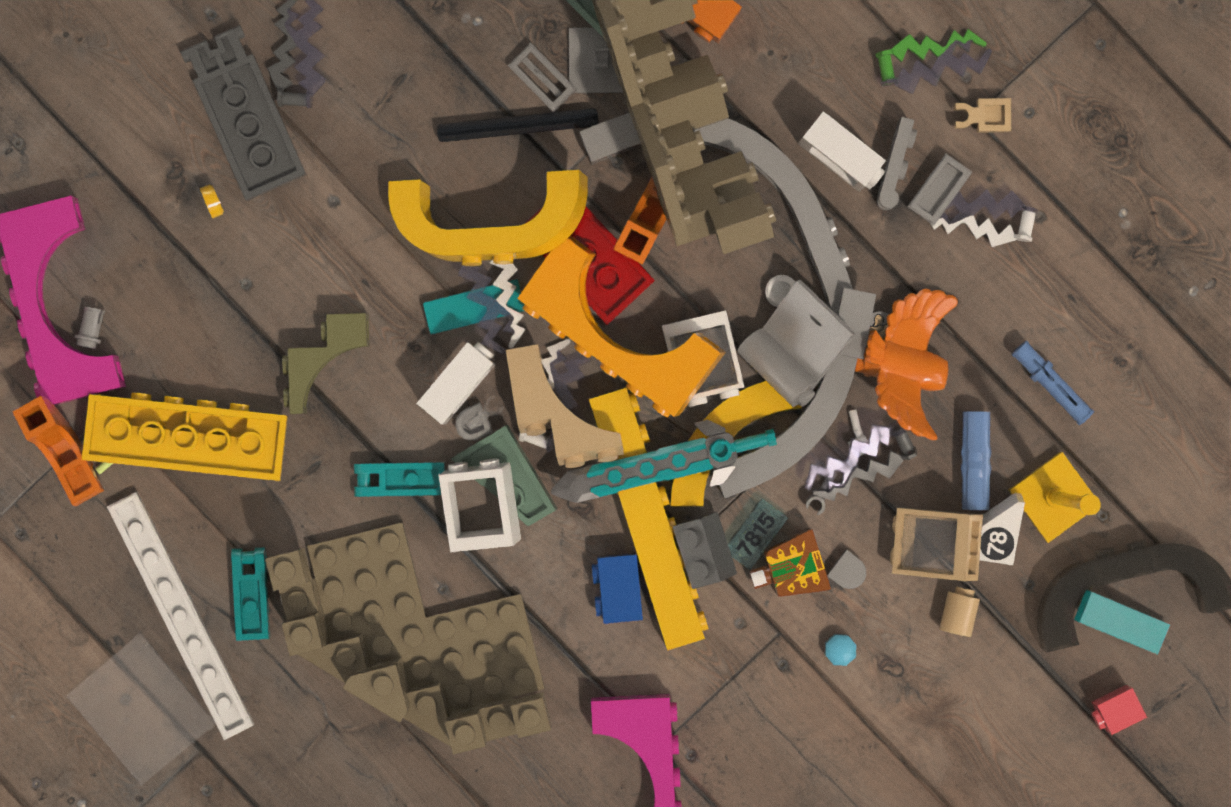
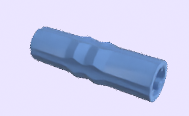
[960,412,992,510]

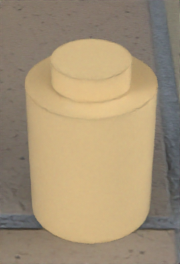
[939,586,980,637]

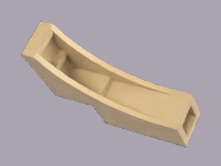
[506,344,624,468]

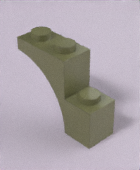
[282,313,370,414]

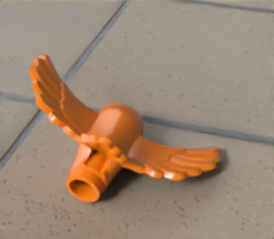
[855,289,958,440]

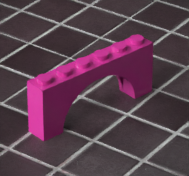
[0,196,126,406]
[591,694,682,807]

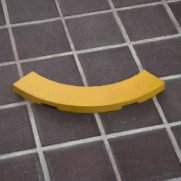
[671,381,802,507]

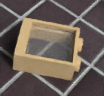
[890,508,983,581]

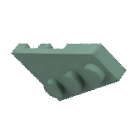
[451,425,558,526]

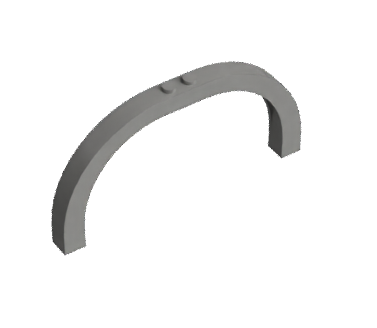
[579,113,857,498]

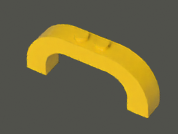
[388,170,588,266]

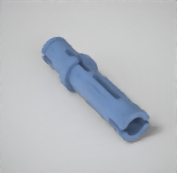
[1011,341,1094,425]

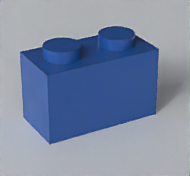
[592,553,643,624]

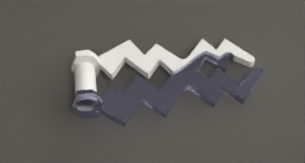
[930,189,1038,247]
[458,260,526,354]
[519,339,592,452]

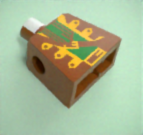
[749,528,831,597]

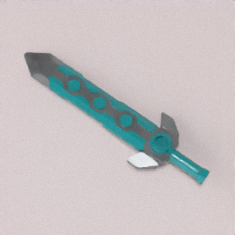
[551,420,777,503]

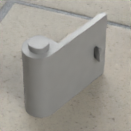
[737,280,856,407]

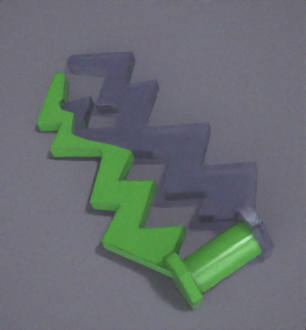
[875,29,992,94]

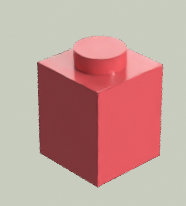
[1091,685,1147,735]

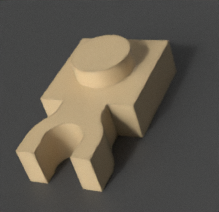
[954,98,1011,133]

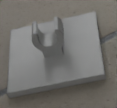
[569,28,623,93]

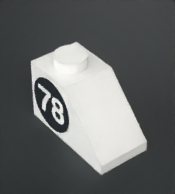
[980,493,1025,565]

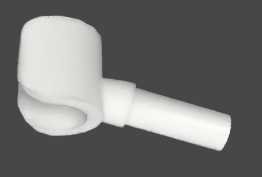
[847,409,869,458]

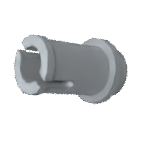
[74,307,105,349]

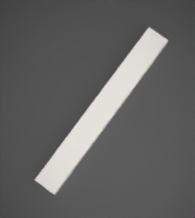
[107,492,255,740]

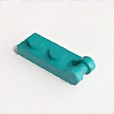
[354,462,445,497]
[231,547,270,641]

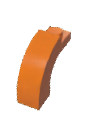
[613,177,666,265]
[13,396,104,507]

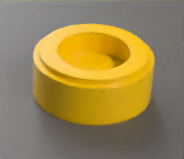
[200,184,224,219]

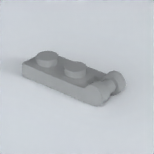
[876,117,917,211]

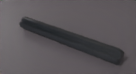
[437,108,599,142]

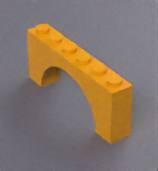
[517,235,726,418]

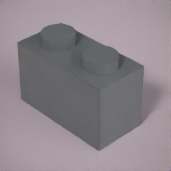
[673,511,737,589]

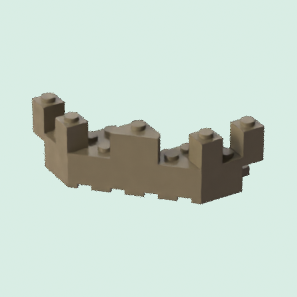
[592,0,776,255]
[265,522,552,755]

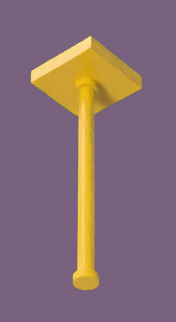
[1008,452,1101,543]

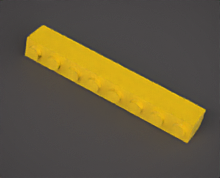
[589,388,709,651]

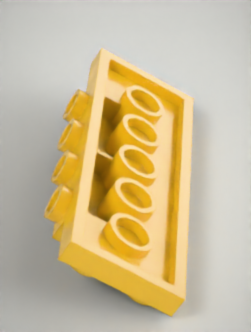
[82,392,288,481]

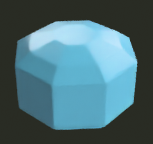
[825,634,856,666]

